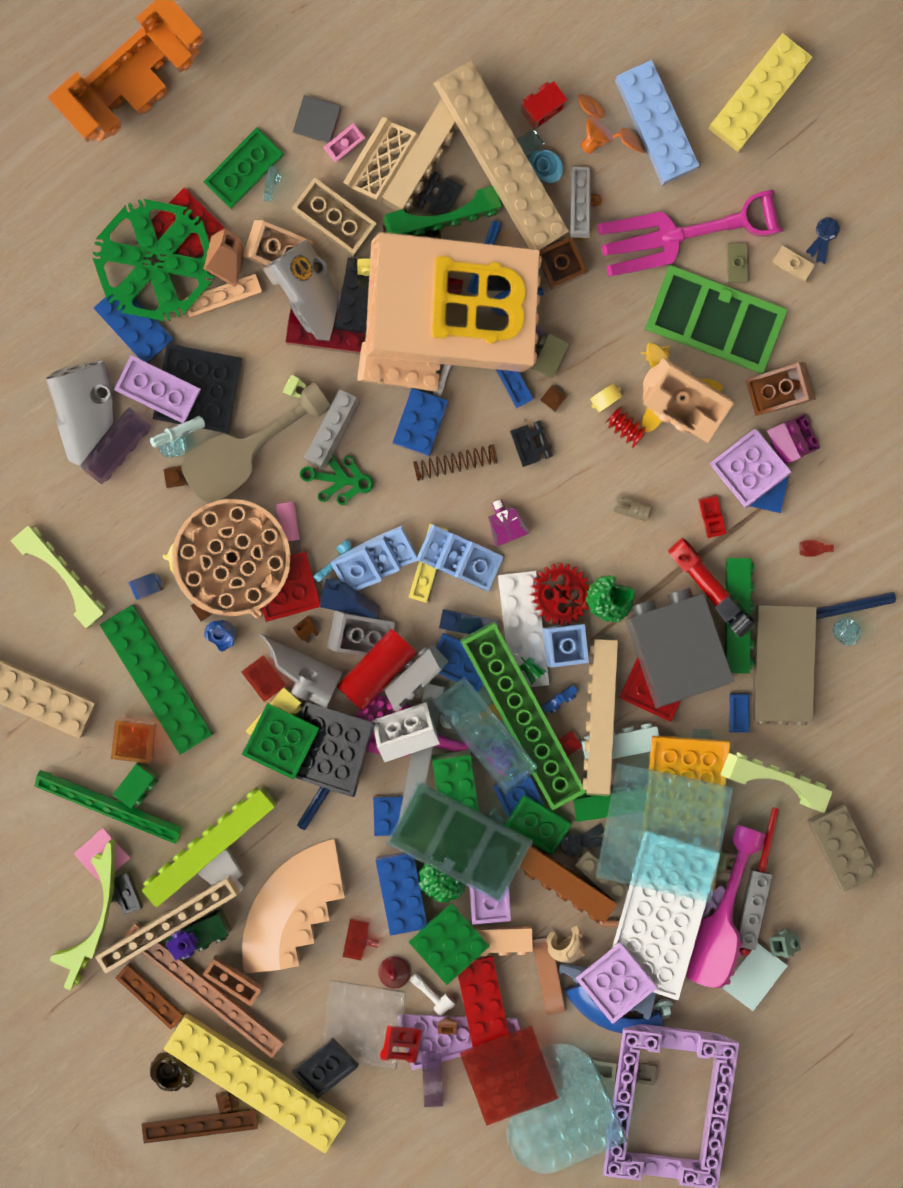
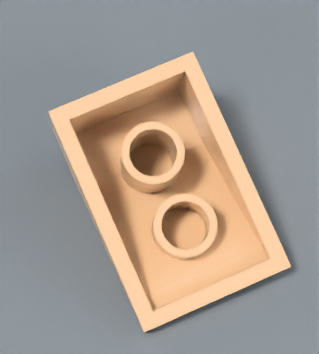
[242,220,313,266]

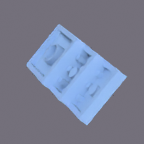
[416,524,504,592]
[331,526,418,591]

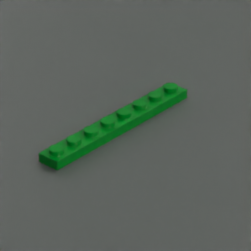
[34,770,182,844]

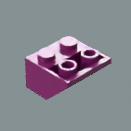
[767,413,820,464]

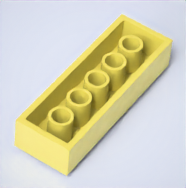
[708,33,812,152]

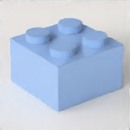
[542,623,589,668]

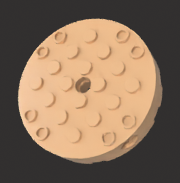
[172,499,290,616]

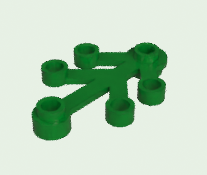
[300,454,374,505]

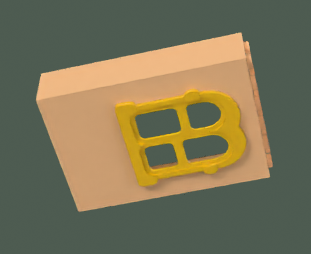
[365,232,542,372]

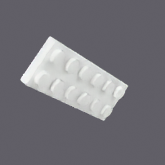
[498,571,549,687]

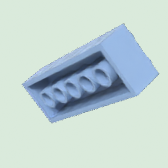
[615,60,699,186]

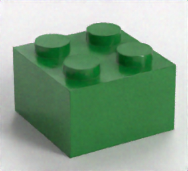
[112,762,159,808]

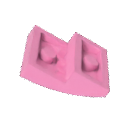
[74,828,130,882]

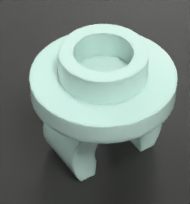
[654,998,673,1019]

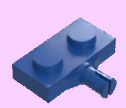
[542,684,578,714]

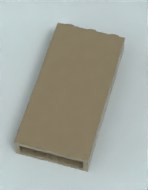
[753,605,816,725]

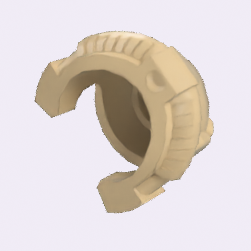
[546,925,587,963]

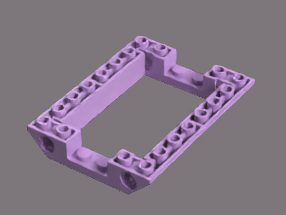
[603,1024,739,1188]

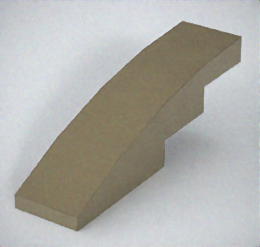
[577,1057,657,1086]

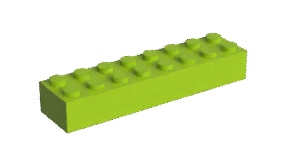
[141,786,277,908]

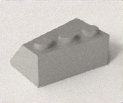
[385,645,449,712]

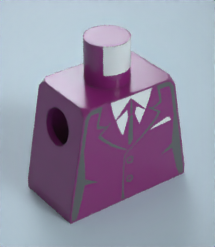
[488,499,529,547]

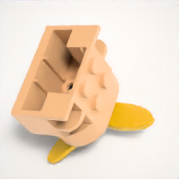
[641,342,734,443]

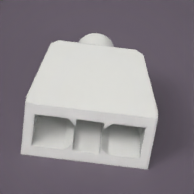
[198,847,244,893]

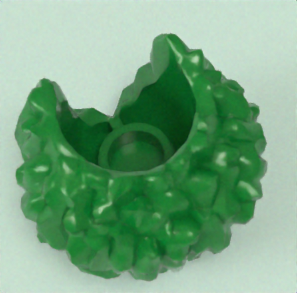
[586,575,635,623]
[419,853,467,903]

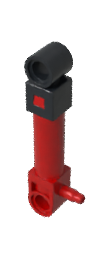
[668,537,756,637]

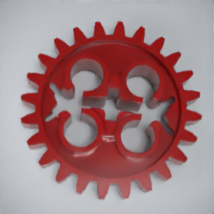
[530,563,590,625]

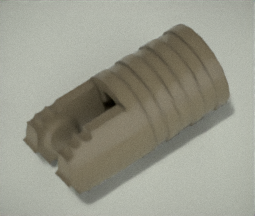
[613,496,651,521]

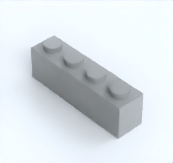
[304,389,360,470]

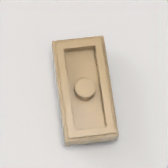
[771,245,815,282]

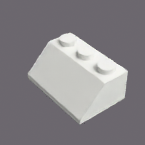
[372,702,439,762]

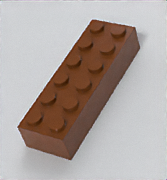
[507,836,617,923]

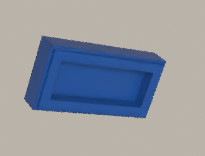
[729,694,749,732]

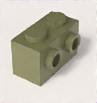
[530,332,569,379]

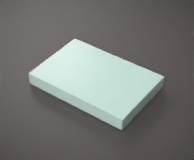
[722,943,787,1011]

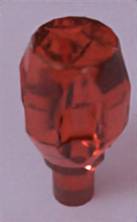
[799,540,834,557]

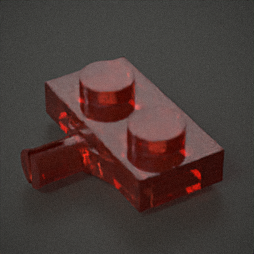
[342,918,379,961]

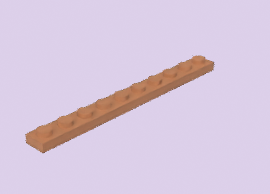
[123,922,284,1058]

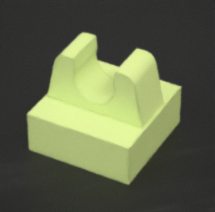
[282,375,306,398]

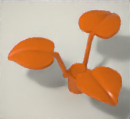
[578,94,645,154]

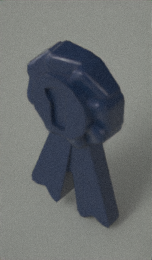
[806,217,840,264]

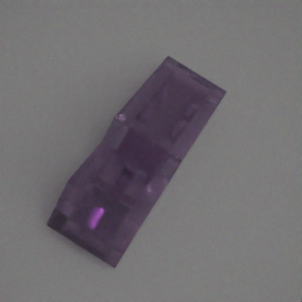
[421,1050,443,1107]

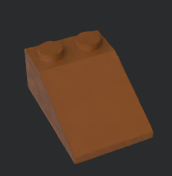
[745,362,816,416]

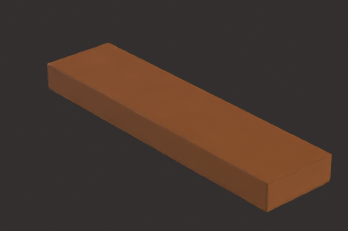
[115,963,185,1030]

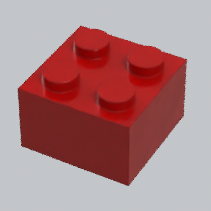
[521,81,567,130]

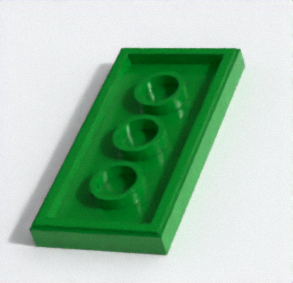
[203,127,285,209]

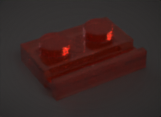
[241,655,286,702]

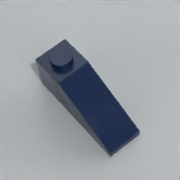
[320,579,379,619]
[439,609,499,634]

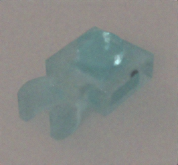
[263,166,280,202]

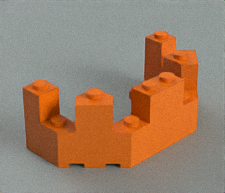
[47,0,204,142]

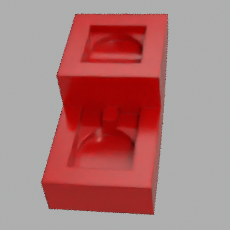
[698,495,726,538]

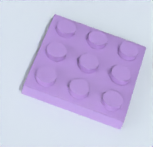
[710,428,791,509]
[575,941,658,1024]

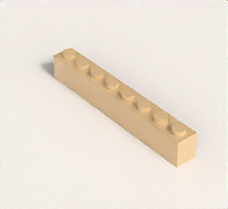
[583,639,618,796]
[95,875,240,974]

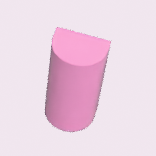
[323,123,365,163]
[276,502,300,542]

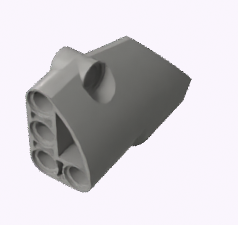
[46,360,115,466]
[258,633,342,708]

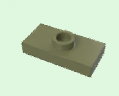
[727,243,748,283]

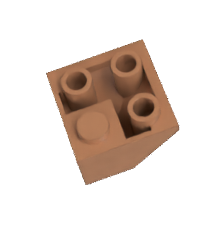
[204,229,244,287]

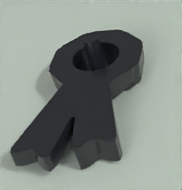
[560,824,604,857]

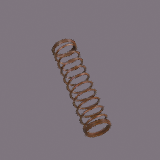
[413,444,498,481]

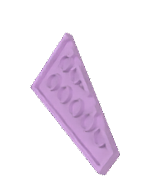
[396,1014,522,1070]

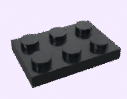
[292,1037,359,1099]

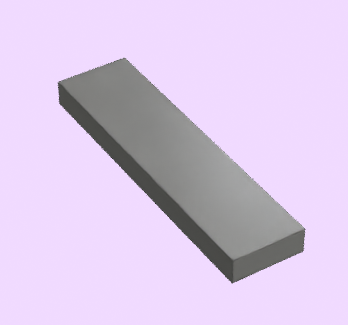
[570,166,591,238]

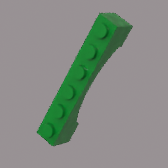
[383,186,502,237]

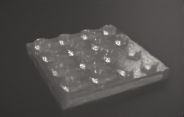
[322,980,406,1069]

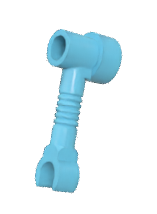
[313,539,353,582]

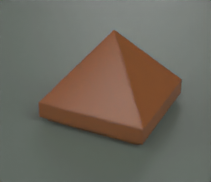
[438,1017,457,1035]

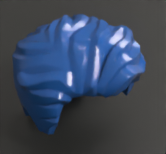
[204,620,236,652]

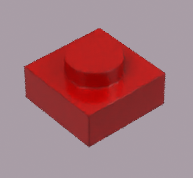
[558,730,582,757]

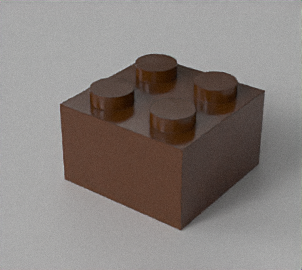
[539,237,588,290]

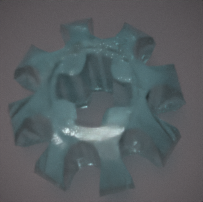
[158,436,187,458]
[832,618,862,646]

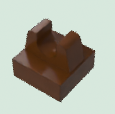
[293,616,318,643]
[215,1091,239,1114]

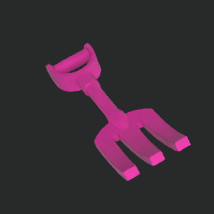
[597,190,784,277]

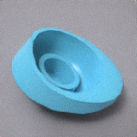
[529,150,563,183]

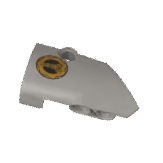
[263,239,338,341]

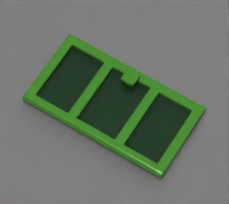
[645,265,787,374]

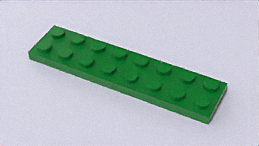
[100,605,213,755]

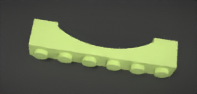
[11,526,106,628]
[721,752,832,813]

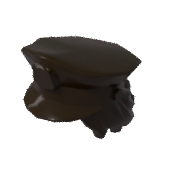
[150,1052,194,1092]

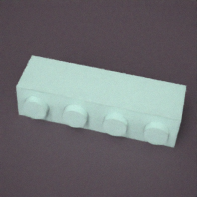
[581,723,659,759]

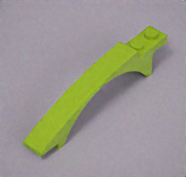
[50,839,116,990]

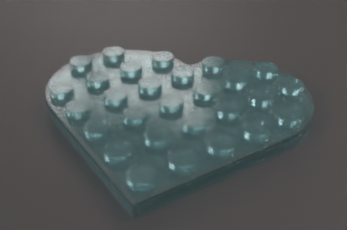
[507,1043,628,1174]

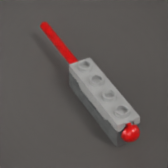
[737,807,779,956]

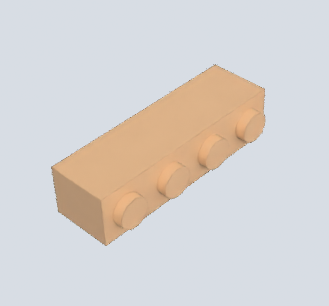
[473,926,533,956]

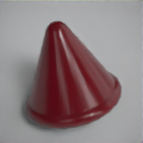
[378,957,410,989]

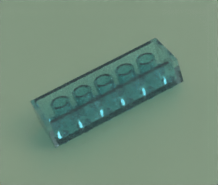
[434,677,537,795]

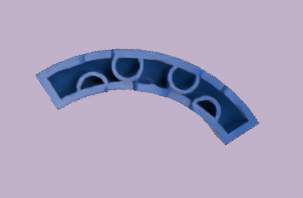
[564,983,665,1034]

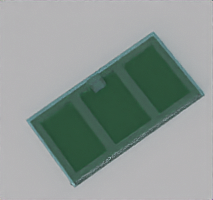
[387,781,533,903]

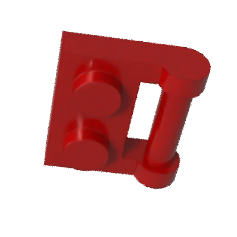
[380,1025,422,1063]

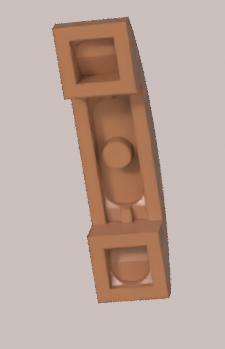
[532,937,565,1015]

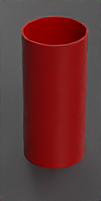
[336,628,417,711]

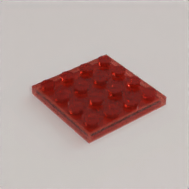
[459,1025,559,1126]

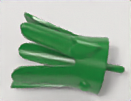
[519,657,547,685]

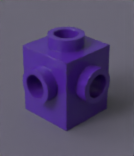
[166,929,198,961]

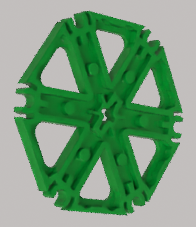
[92,199,215,322]

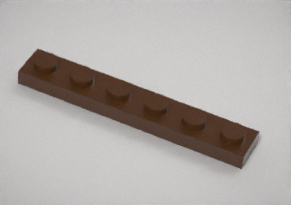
[141,1108,258,1144]

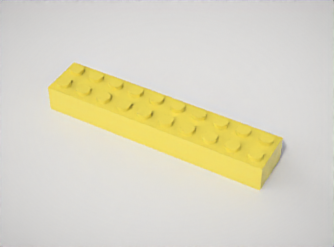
[163,1013,347,1153]

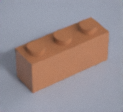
[203,955,263,1006]

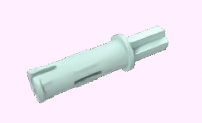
[150,416,205,448]

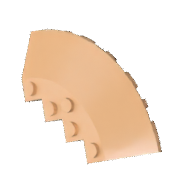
[242,839,346,974]

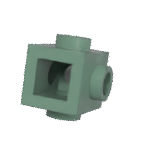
[769,929,801,958]

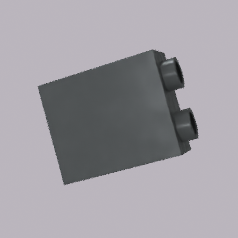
[626,588,734,709]

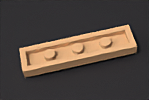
[183,274,262,318]

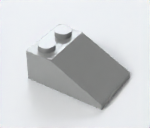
[327,611,395,656]

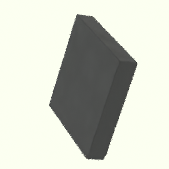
[293,95,341,144]

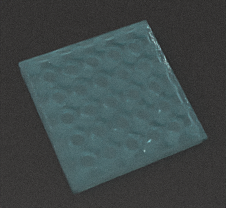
[596,763,733,902]

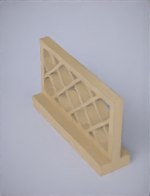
[343,117,419,202]

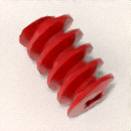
[604,407,646,448]

